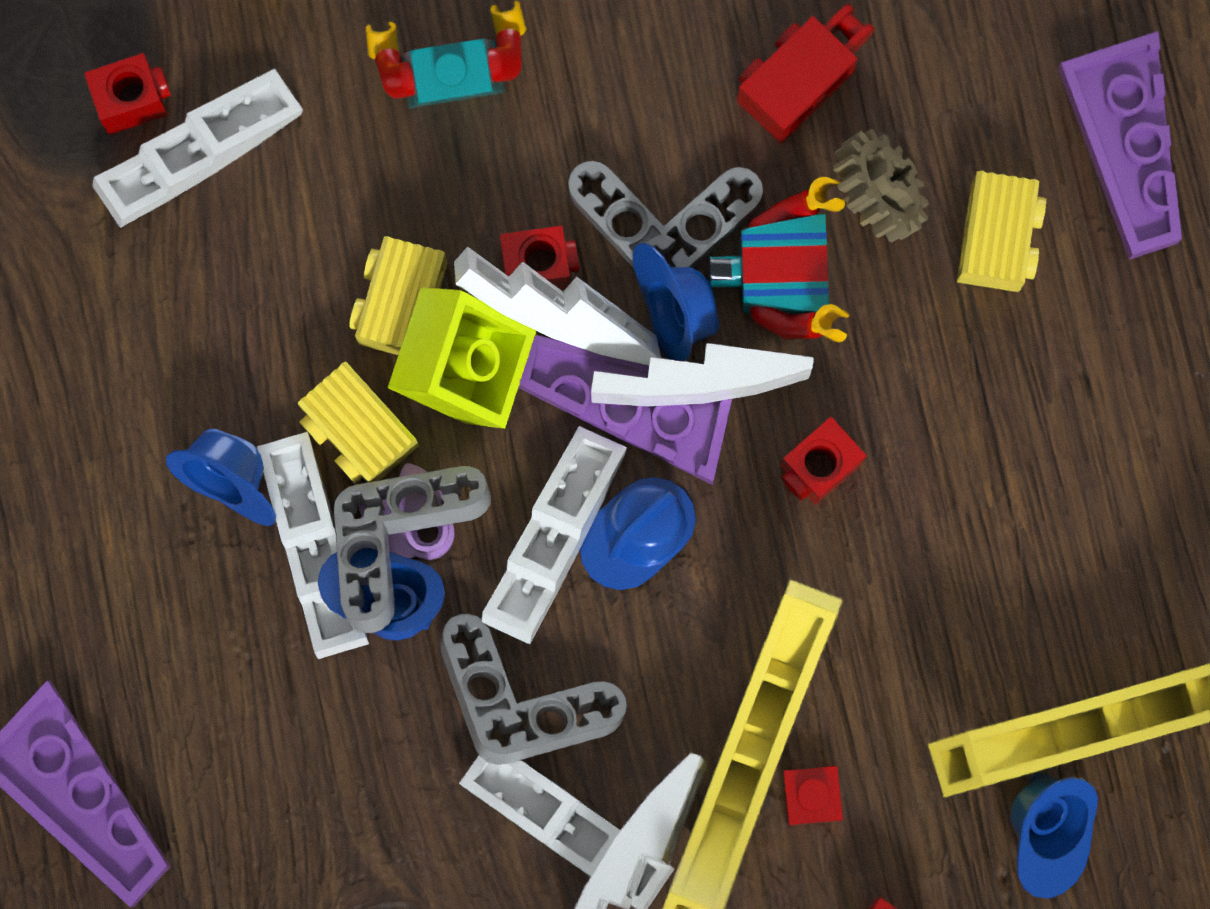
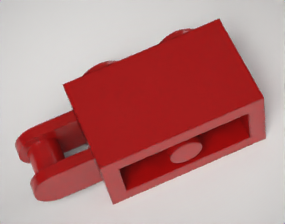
[737,4,875,144]

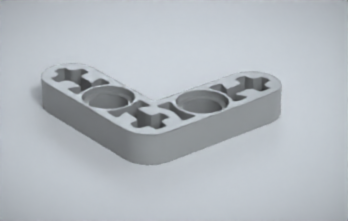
[568,161,763,268]
[334,466,491,633]
[440,614,627,765]

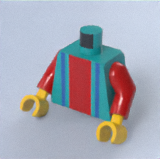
[366,1,526,108]
[709,177,850,343]

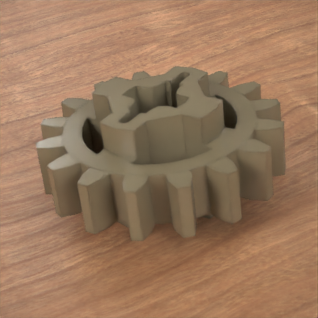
[833,129,929,242]

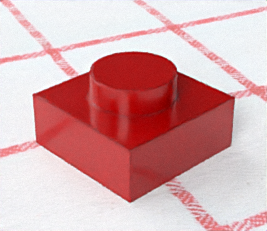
[782,766,843,826]

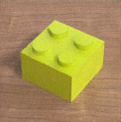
[388,288,536,429]

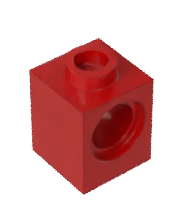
[84,53,171,135]
[500,225,579,290]
[780,417,867,506]

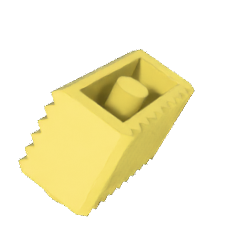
[957,171,1046,292]
[350,236,448,355]
[298,361,419,484]

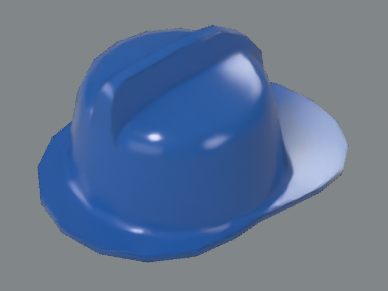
[633,242,719,362]
[166,429,276,526]
[580,477,696,590]
[317,548,445,641]
[1010,772,1098,899]

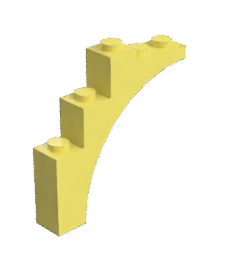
[663,580,842,909]
[928,663,1210,797]

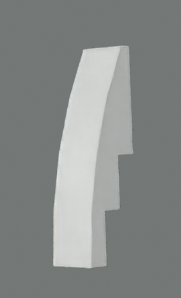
[92,69,303,228]
[454,247,661,365]
[591,343,814,406]
[482,426,627,644]
[257,432,369,659]
[459,739,674,909]
[575,753,707,909]

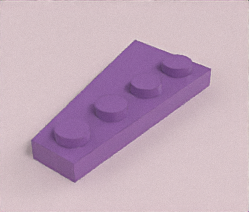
[1058,31,1182,260]
[519,335,732,485]
[0,680,171,907]

